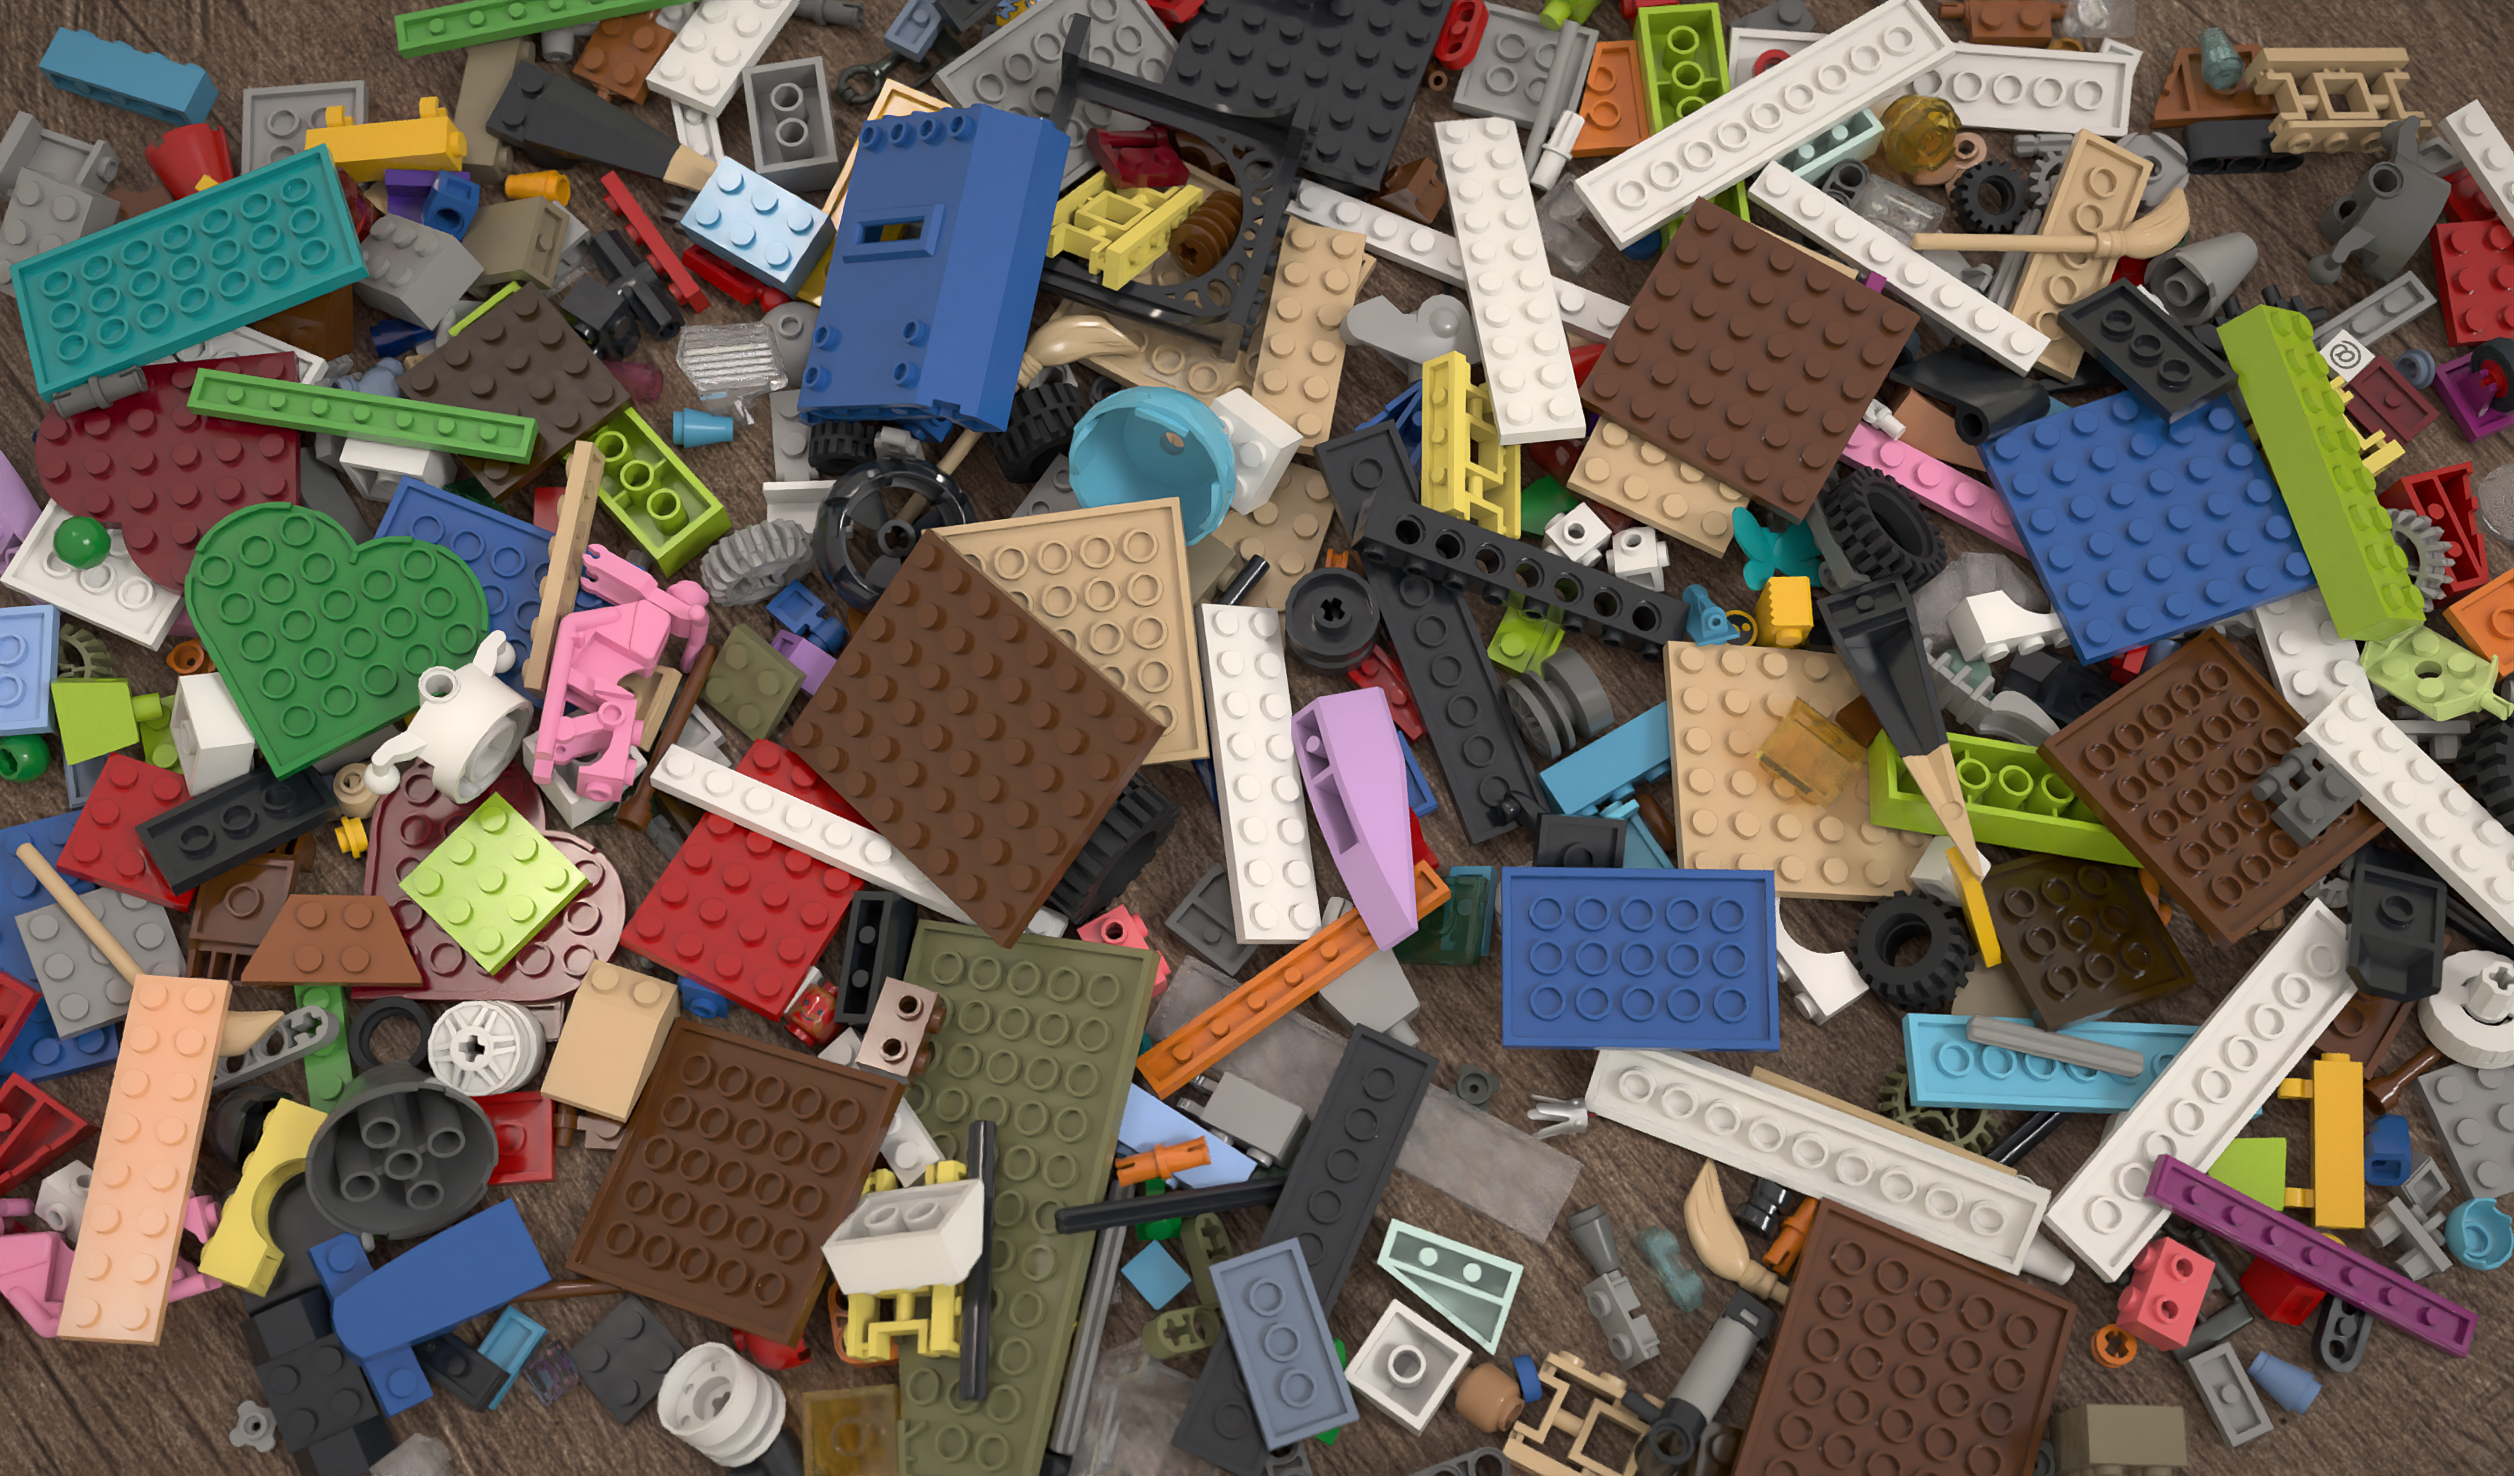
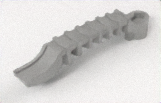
[1818,561,2060,747]

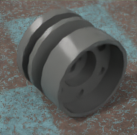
[1502,647,1614,762]

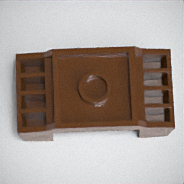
[185,831,317,991]

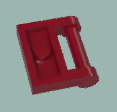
[1086,126,1190,189]

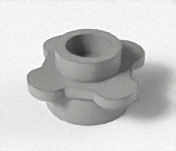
[229,1400,280,1453]

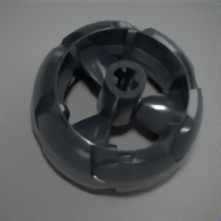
[813,456,978,615]

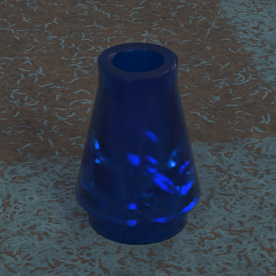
[369,318,436,359]

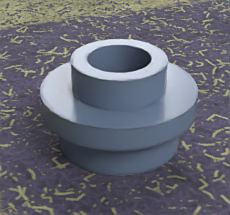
[2394,348,2435,390]

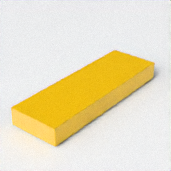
[1944,846,2002,968]

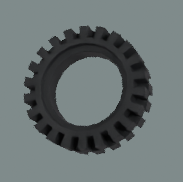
[1825,466,1948,595]

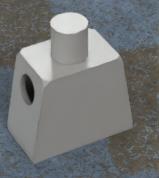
[1318,949,1421,1048]

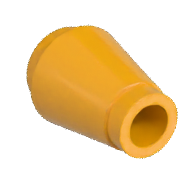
[505,170,570,207]

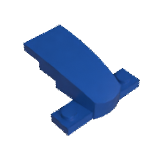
[307,1198,552,1420]

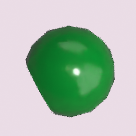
[52,515,111,570]
[0,733,51,783]

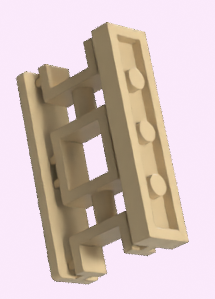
[2243,48,2433,154]
[1501,1350,1691,1476]

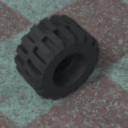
[983,383,1089,484]
[1850,889,1976,1013]

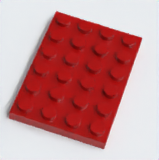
[619,738,882,1023]

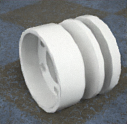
[428,1001,546,1096]
[658,1342,786,1467]

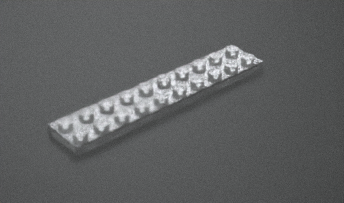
[1144,954,1584,1247]

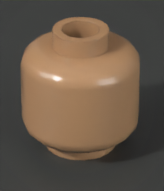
[1453,1362,1525,1433]

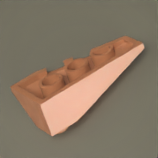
[1881,383,1987,472]

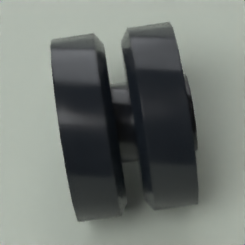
[1285,567,1380,676]

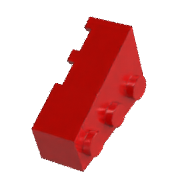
[2377,461,2490,611]
[0,1072,102,1198]

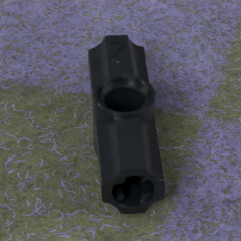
[587,229,686,342]

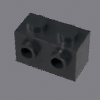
[559,274,642,367]

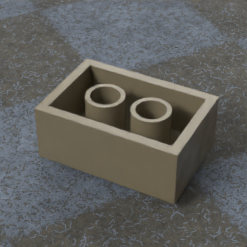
[2049,1404,2188,1476]

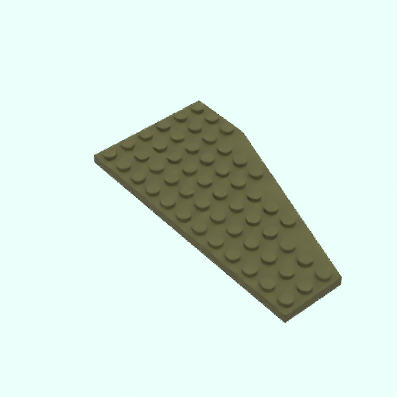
[889,919,1161,1476]

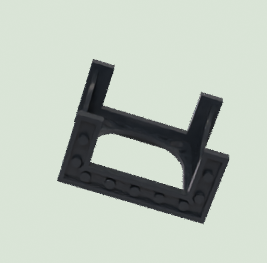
[1038,12,1324,363]

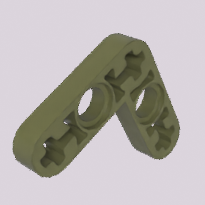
[1142,1213,1234,1360]

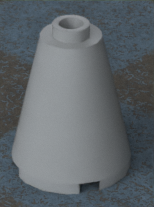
[2144,232,2258,327]

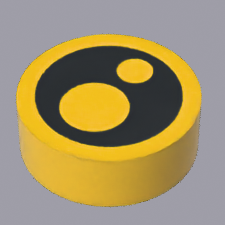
[1724,610,1758,646]

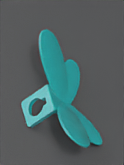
[1732,507,1824,591]

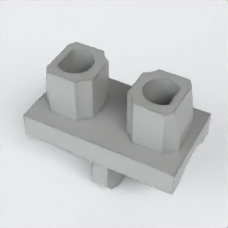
[2391,706,2471,764]
[2361,1196,2453,1281]

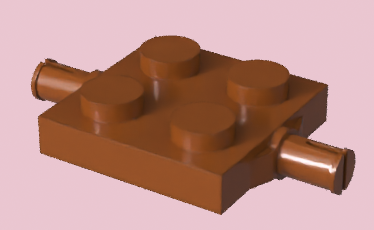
[1938,0,2076,47]
[572,8,677,106]

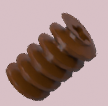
[1169,190,1244,276]

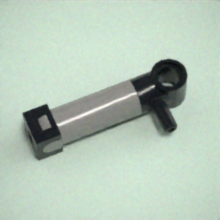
[1620,1289,1778,1476]

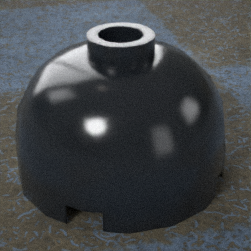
[208,1085,294,1175]

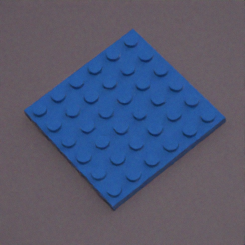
[1975,390,2319,667]

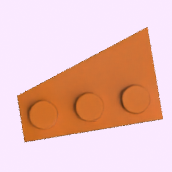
[1570,40,1649,158]

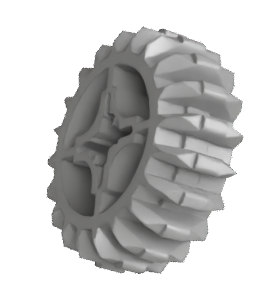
[2386,508,2456,612]
[699,519,816,608]

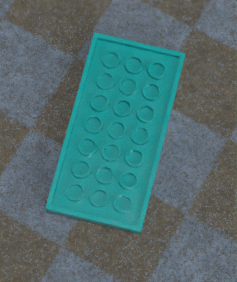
[9,143,370,403]

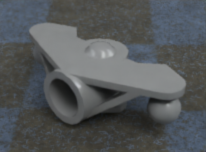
[1339,294,1482,387]

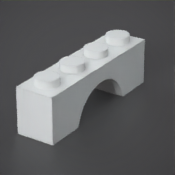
[1946,590,2071,663]
[1775,897,1870,1026]

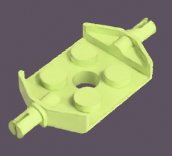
[2359,622,2514,722]

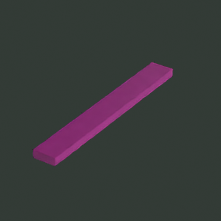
[2143,1154,2479,1358]

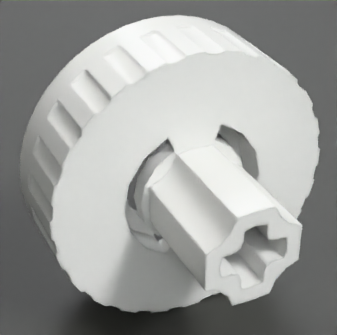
[2417,950,2514,1069]

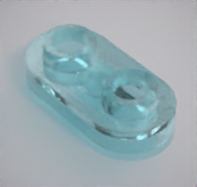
[1638,1225,1705,1314]

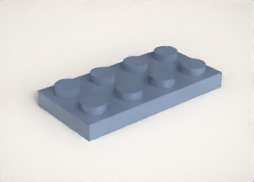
[1207,1237,1360,1452]

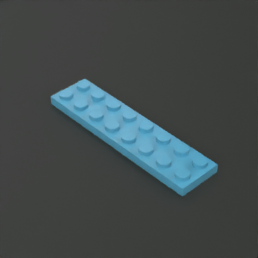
[1902,1013,2263,1119]

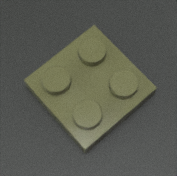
[699,623,808,742]

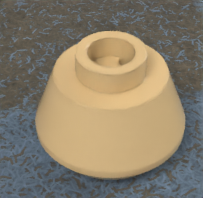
[332,762,381,819]

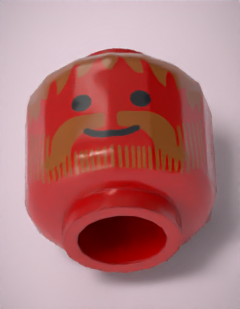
[784,981,844,1049]

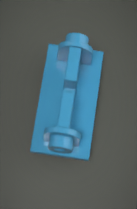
[1682,584,1740,647]

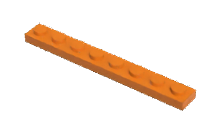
[1135,859,1452,1101]

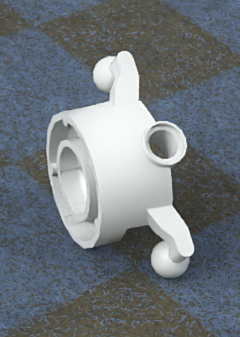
[363,630,534,803]

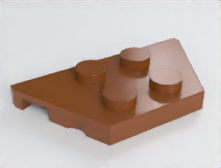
[2149,44,2308,128]
[241,894,423,987]

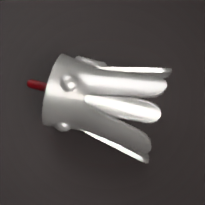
[1527,1094,1597,1141]

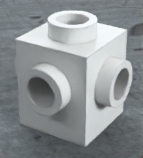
[1541,502,1612,568]
[1606,526,1670,592]
[34,1159,93,1243]

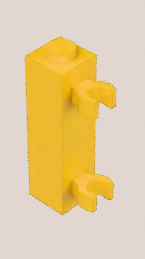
[305,96,467,184]
[2277,1053,2365,1230]

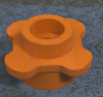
[166,638,217,681]

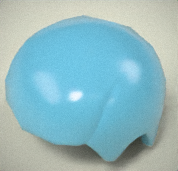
[2444,1197,2514,1271]

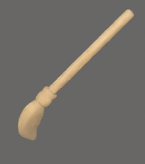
[1911,187,2190,259]
[894,315,1139,525]
[16,843,285,1058]
[1684,1157,1789,1306]

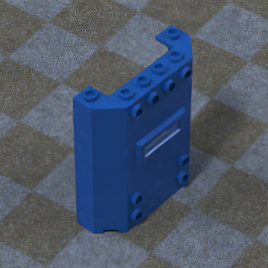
[797,103,1071,433]

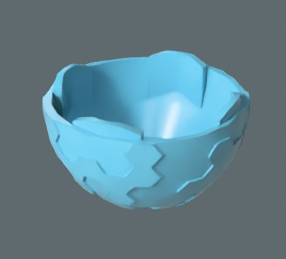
[1068,386,1237,547]

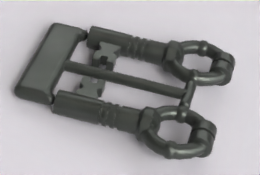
[835,27,968,106]
[2088,1217,2255,1367]

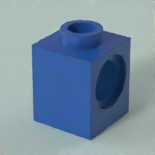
[420,169,480,242]

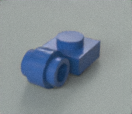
[765,578,848,655]

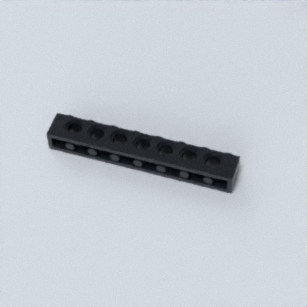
[1350,489,1691,663]

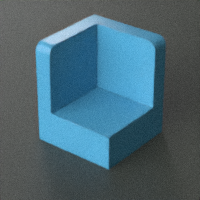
[1121,1239,1193,1311]

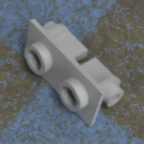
[1582,1270,1661,1372]

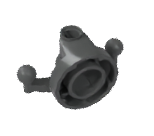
[2307,115,2452,286]

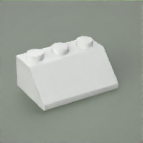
[822,1178,984,1295]

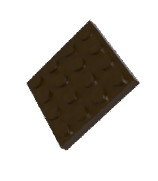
[395,281,635,505]
[1981,852,2198,1032]

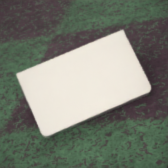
[763,480,853,540]

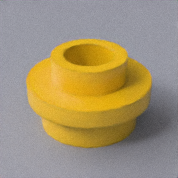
[334,816,368,859]

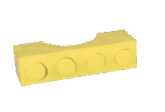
[197,1098,328,1298]

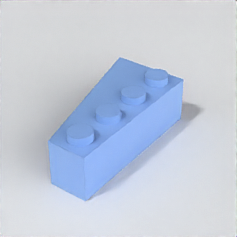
[1115,1083,1257,1214]

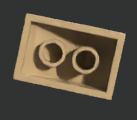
[540,959,681,1123]

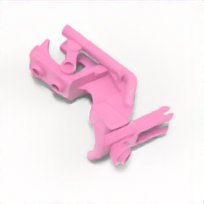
[532,544,710,802]
[0,1189,226,1338]

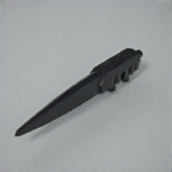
[2037,285,2328,394]

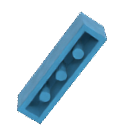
[38,27,219,127]
[1538,701,1671,816]

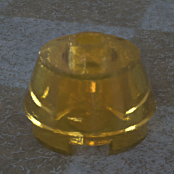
[1880,94,1962,175]

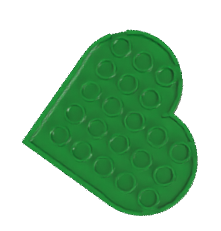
[185,502,490,781]

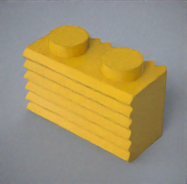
[1753,576,1814,650]

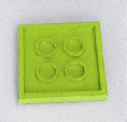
[399,792,590,976]

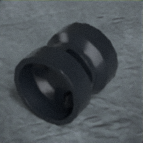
[1732,1177,1795,1241]

